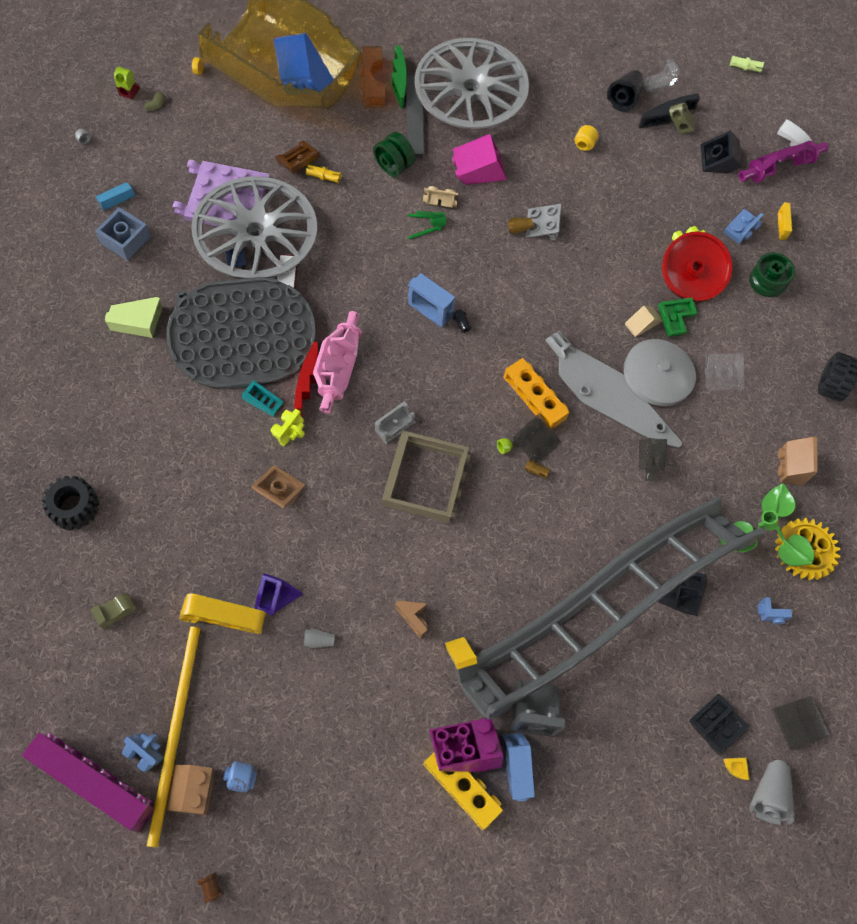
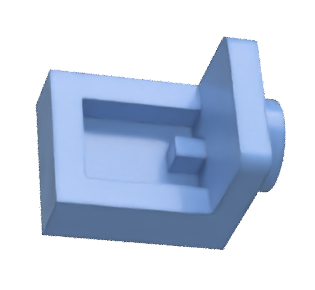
[758,597,792,625]

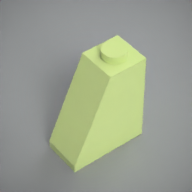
[105,297,163,338]

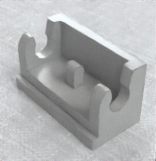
[375,401,416,444]

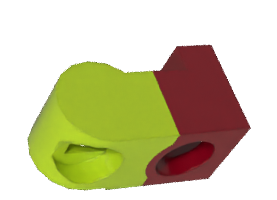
[114,66,140,100]

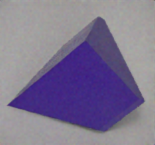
[254,573,303,616]

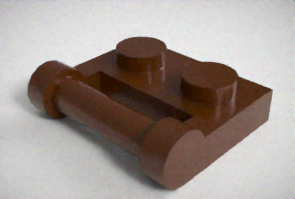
[275,140,320,174]

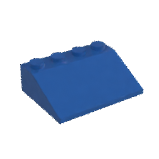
[274,33,334,94]

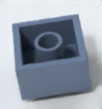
[95,207,151,261]

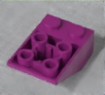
[429,718,503,772]

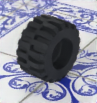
[818,351,857,402]
[42,475,99,530]

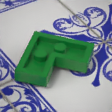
[658,298,697,337]

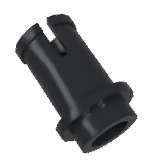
[453,309,472,333]

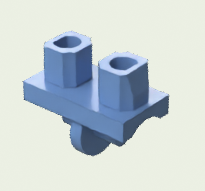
[122,732,164,773]

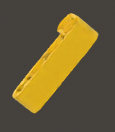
[179,594,266,634]

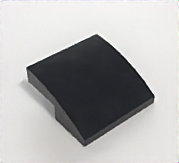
[689,694,750,756]

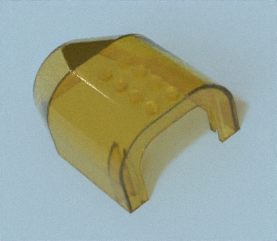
[198,0,361,109]

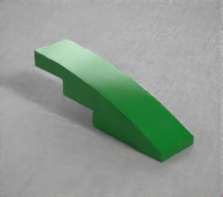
[391,45,406,109]

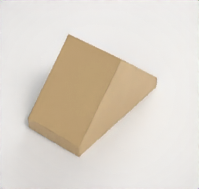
[625,306,663,337]

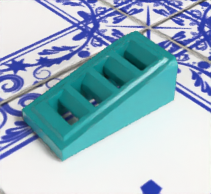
[241,380,284,417]

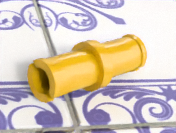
[306,164,342,183]

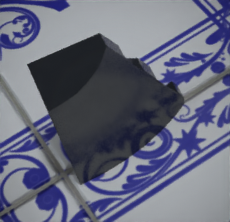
[658,573,707,616]

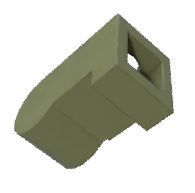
[670,103,696,134]
[90,593,136,630]

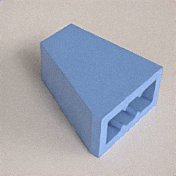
[502,733,534,801]

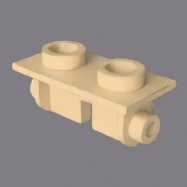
[423,186,458,208]

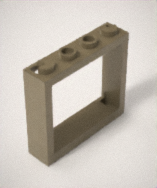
[382,430,471,523]

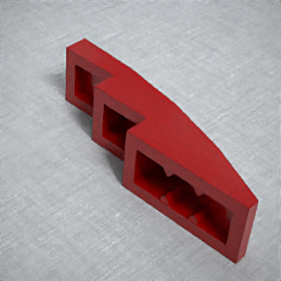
[294,342,319,416]

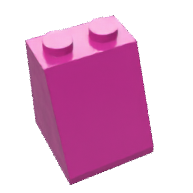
[452,134,507,185]

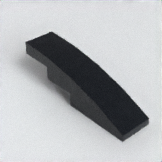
[638,93,700,128]

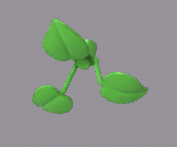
[720,484,814,566]

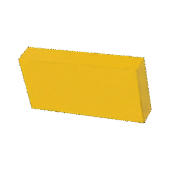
[778,202,792,241]
[445,637,477,670]

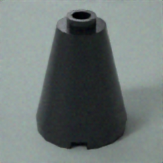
[607,70,643,112]

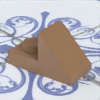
[395,601,428,639]

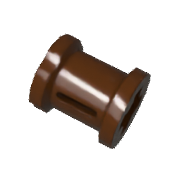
[197,873,224,904]

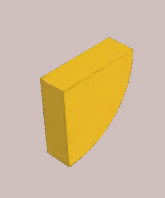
[724,758,750,780]

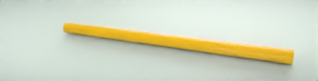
[147,627,200,848]

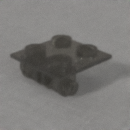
[512,413,561,464]

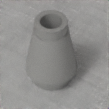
[304,628,334,649]

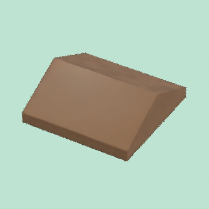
[251,465,306,509]

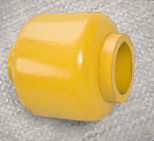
[575,125,599,151]

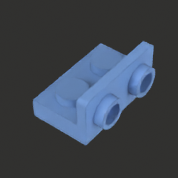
[723,209,763,244]

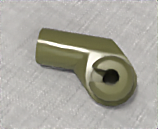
[144,92,165,112]

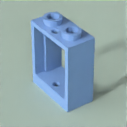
[408,273,455,328]

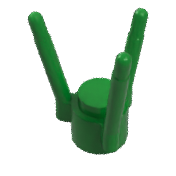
[408,211,446,240]

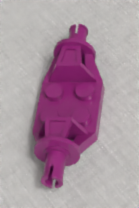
[738,141,828,183]

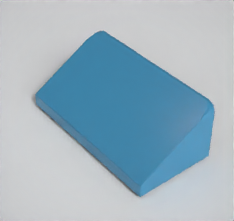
[95,182,135,210]

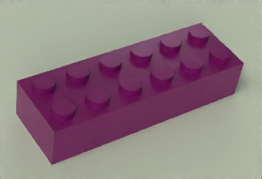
[21,732,154,833]

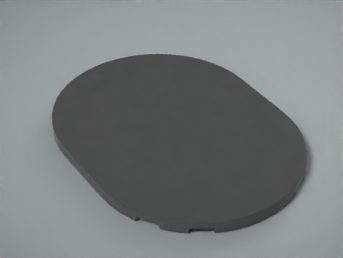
[167,277,316,389]

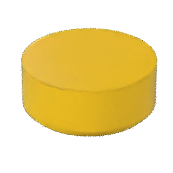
[192,57,204,75]

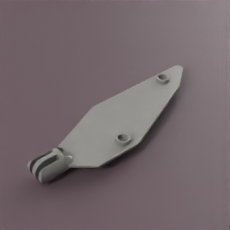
[545,330,682,448]

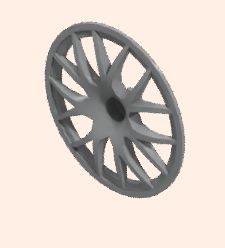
[415,38,529,129]
[191,176,317,279]

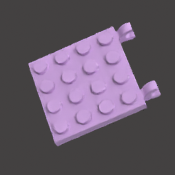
[173,160,270,227]

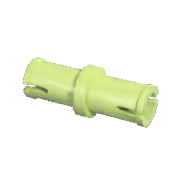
[730,56,764,73]

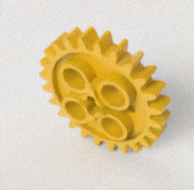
[775,518,841,581]

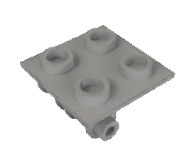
[526,204,561,240]

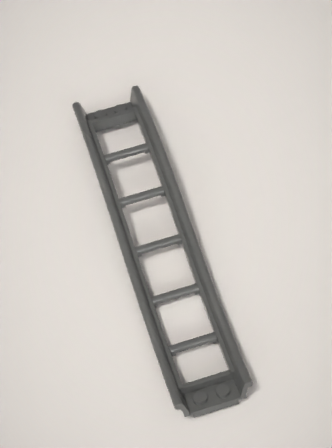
[454,497,763,720]

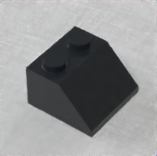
[700,130,742,174]

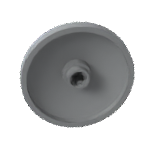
[624,339,696,406]

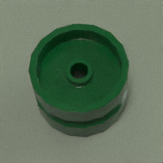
[373,131,416,177]
[749,252,795,298]

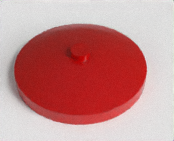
[662,231,732,302]

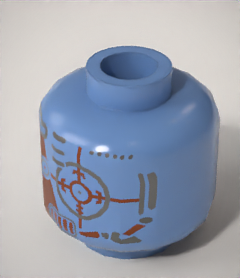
[223,761,257,793]

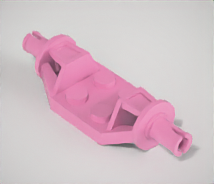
[313,311,362,414]

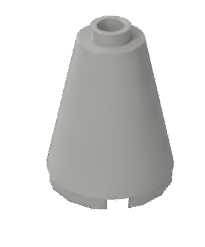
[749,760,795,825]

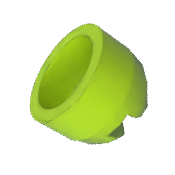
[497,438,513,454]

